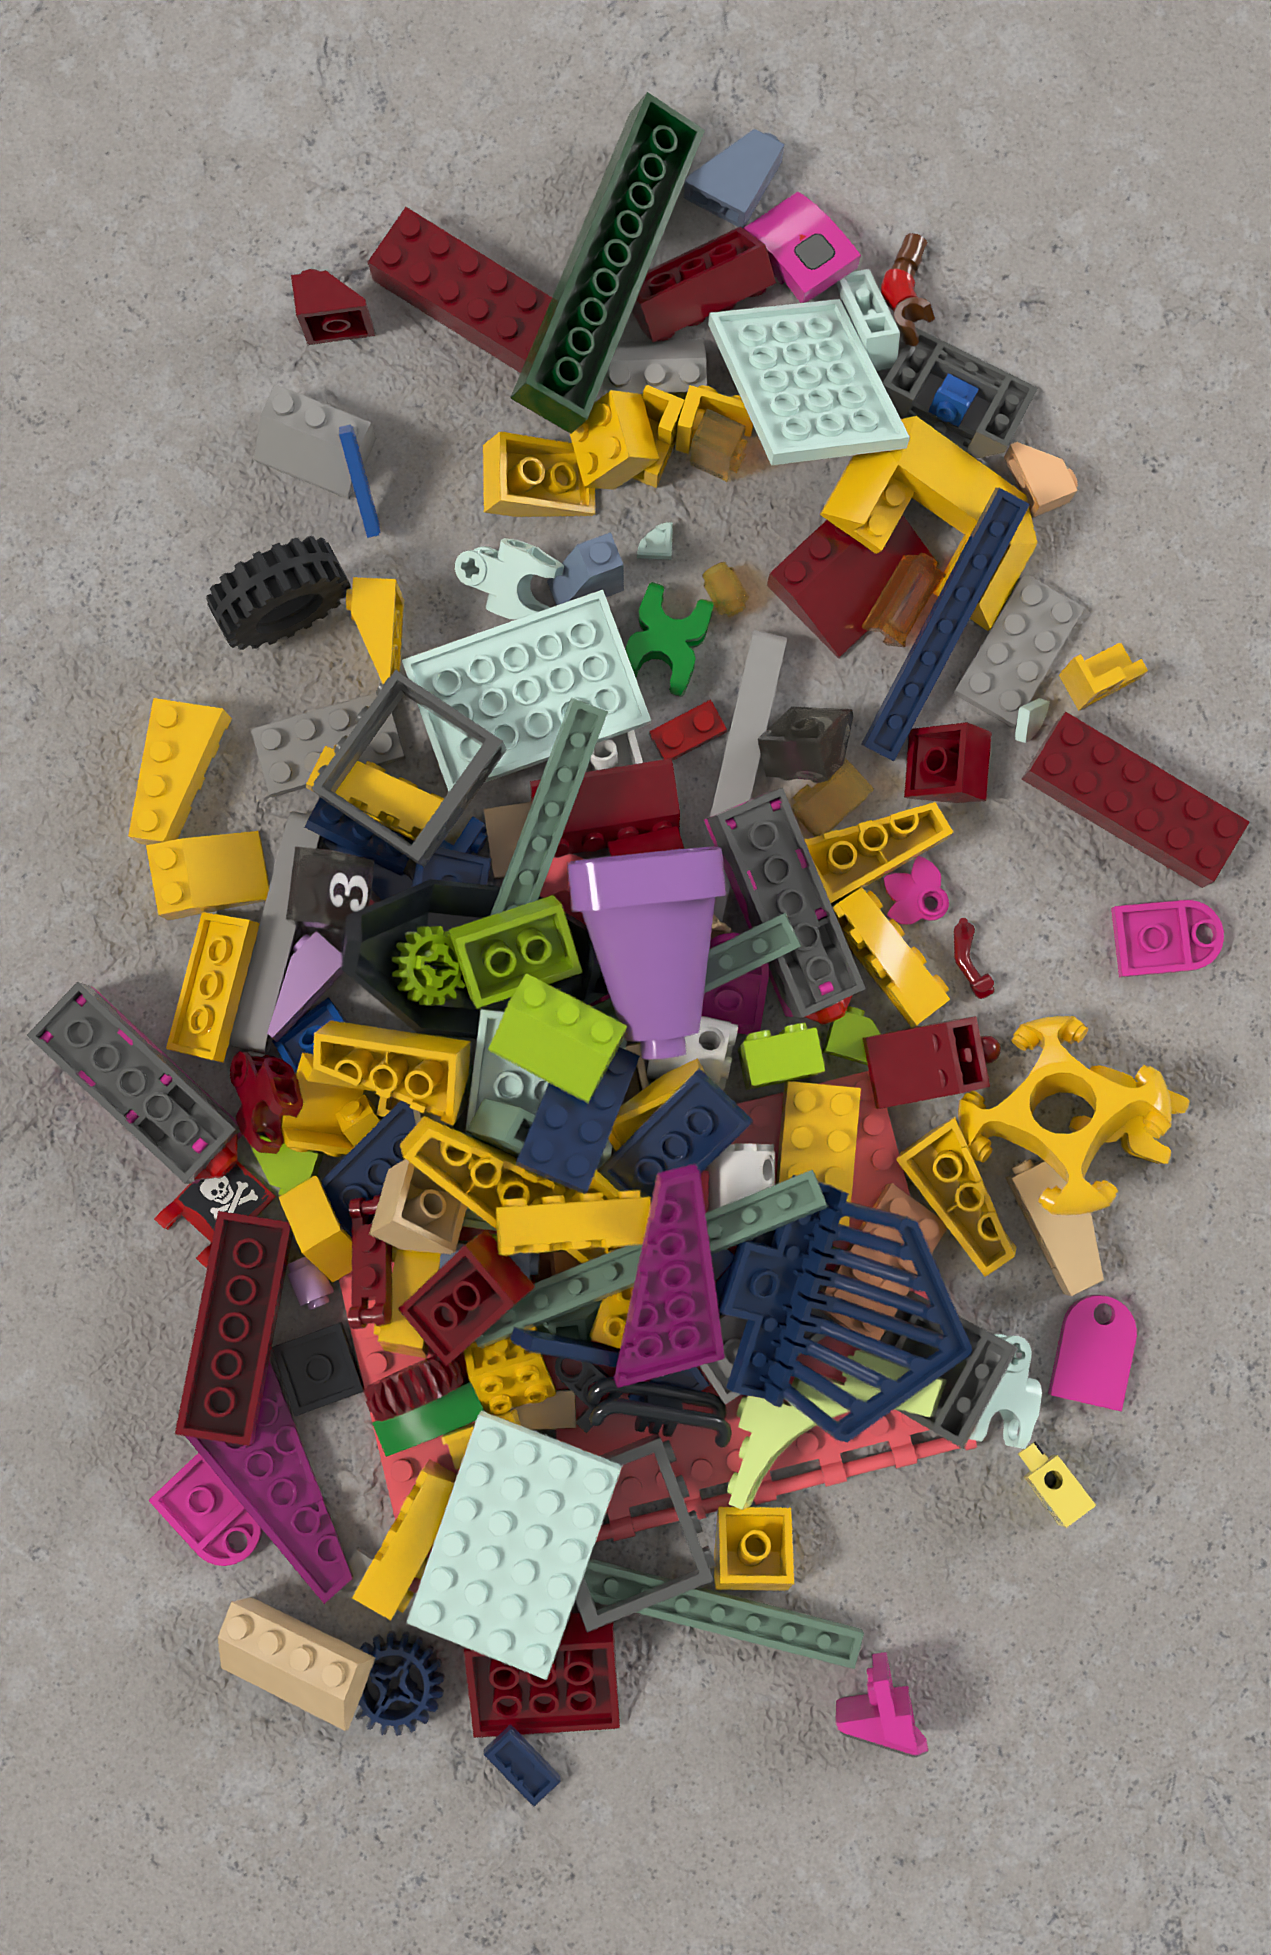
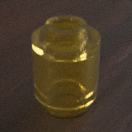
[702,562,749,617]

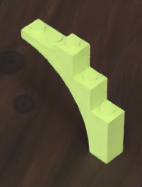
[727,1350,946,1510]

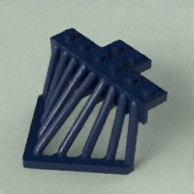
[718,1175,972,1442]

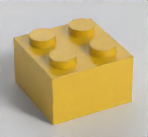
[570,390,660,490]

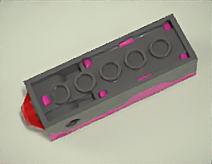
[704,787,866,1024]
[27,982,243,1184]

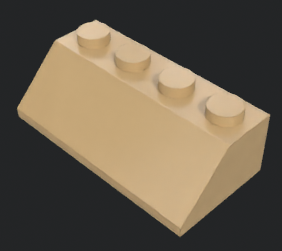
[217,1597,375,1731]

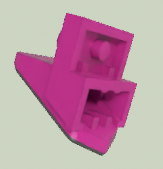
[836,1652,929,1758]

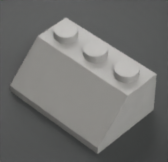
[602,339,707,400]
[254,384,376,499]

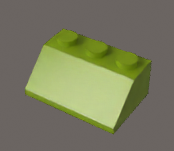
[488,973,627,1103]

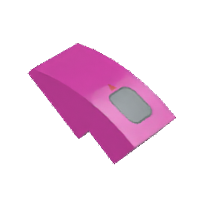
[743,192,861,303]

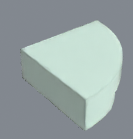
[637,522,673,560]
[1015,698,1050,743]

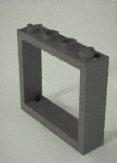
[311,670,507,867]
[575,1434,716,1632]

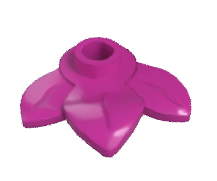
[884,856,949,925]

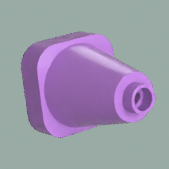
[568,846,726,1059]

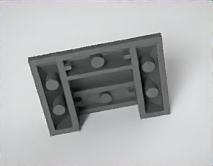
[883,328,1038,459]
[879,1291,1018,1449]

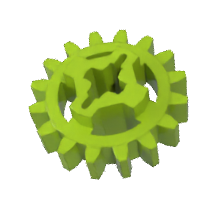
[392,926,465,1005]

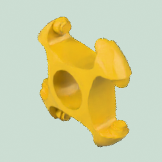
[958,1016,1172,1215]

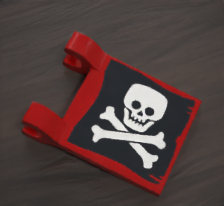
[154,1161,276,1268]

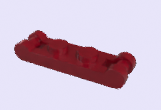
[348,1194,392,1329]

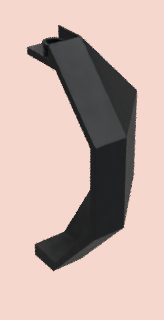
[341,879,608,1039]

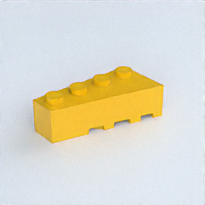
[128,698,232,845]
[306,745,444,841]
[400,1116,567,1230]
[373,1245,440,1358]

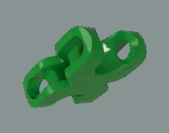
[625,582,714,697]

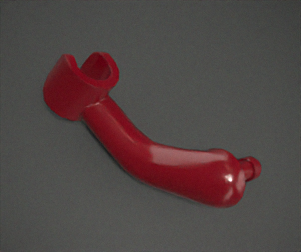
[954,918,995,999]

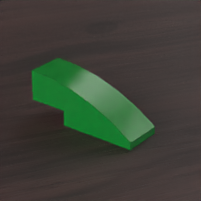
[372,1380,486,1457]

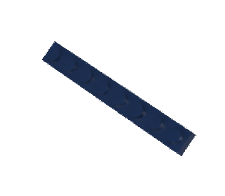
[861,488,1030,761]

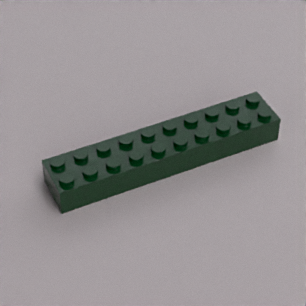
[510,92,705,434]

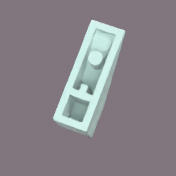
[837,269,900,371]

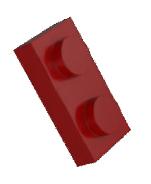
[649,699,727,761]

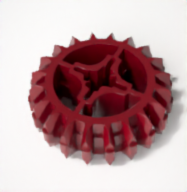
[364,1355,464,1421]

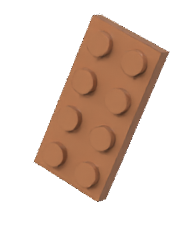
[818,1183,947,1340]

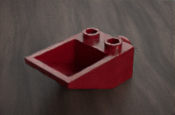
[862,1016,1001,1109]

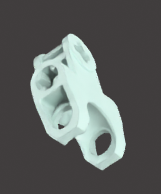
[455,538,564,619]
[969,1334,1042,1449]

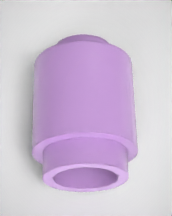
[288,1257,334,1310]

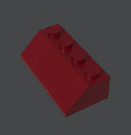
[632,226,776,342]
[530,758,680,858]

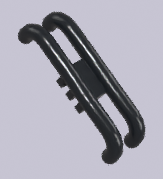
[586,1377,732,1448]

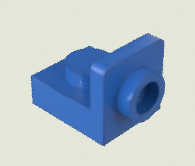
[928,373,979,427]

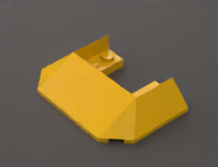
[820,416,1038,631]

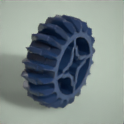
[355,1630,445,1736]

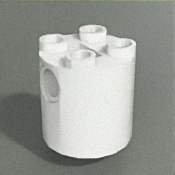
[638,1016,738,1091]
[704,1144,775,1240]

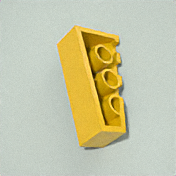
[804,802,954,906]
[832,887,950,1028]
[313,1020,470,1125]
[896,1117,1017,1277]
[496,1190,651,1255]
[352,1459,457,1620]

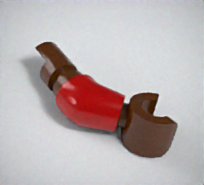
[881,233,935,347]

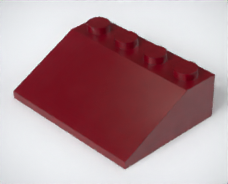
[767,514,938,659]
[464,1613,620,1738]

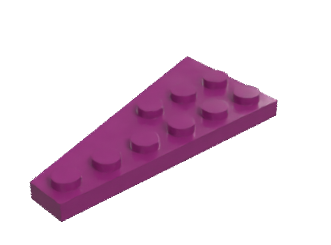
[614,1164,725,1388]
[185,1360,353,1604]

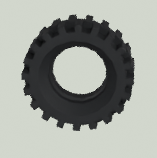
[206,536,351,650]

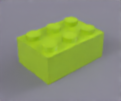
[449,895,582,1008]
[737,1023,825,1090]

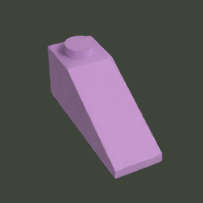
[267,931,344,1042]

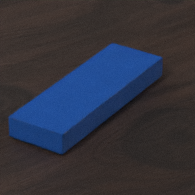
[339,424,380,538]

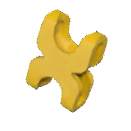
[1069,1065,1190,1164]

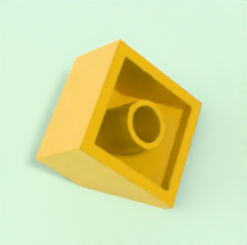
[714,1507,794,1591]

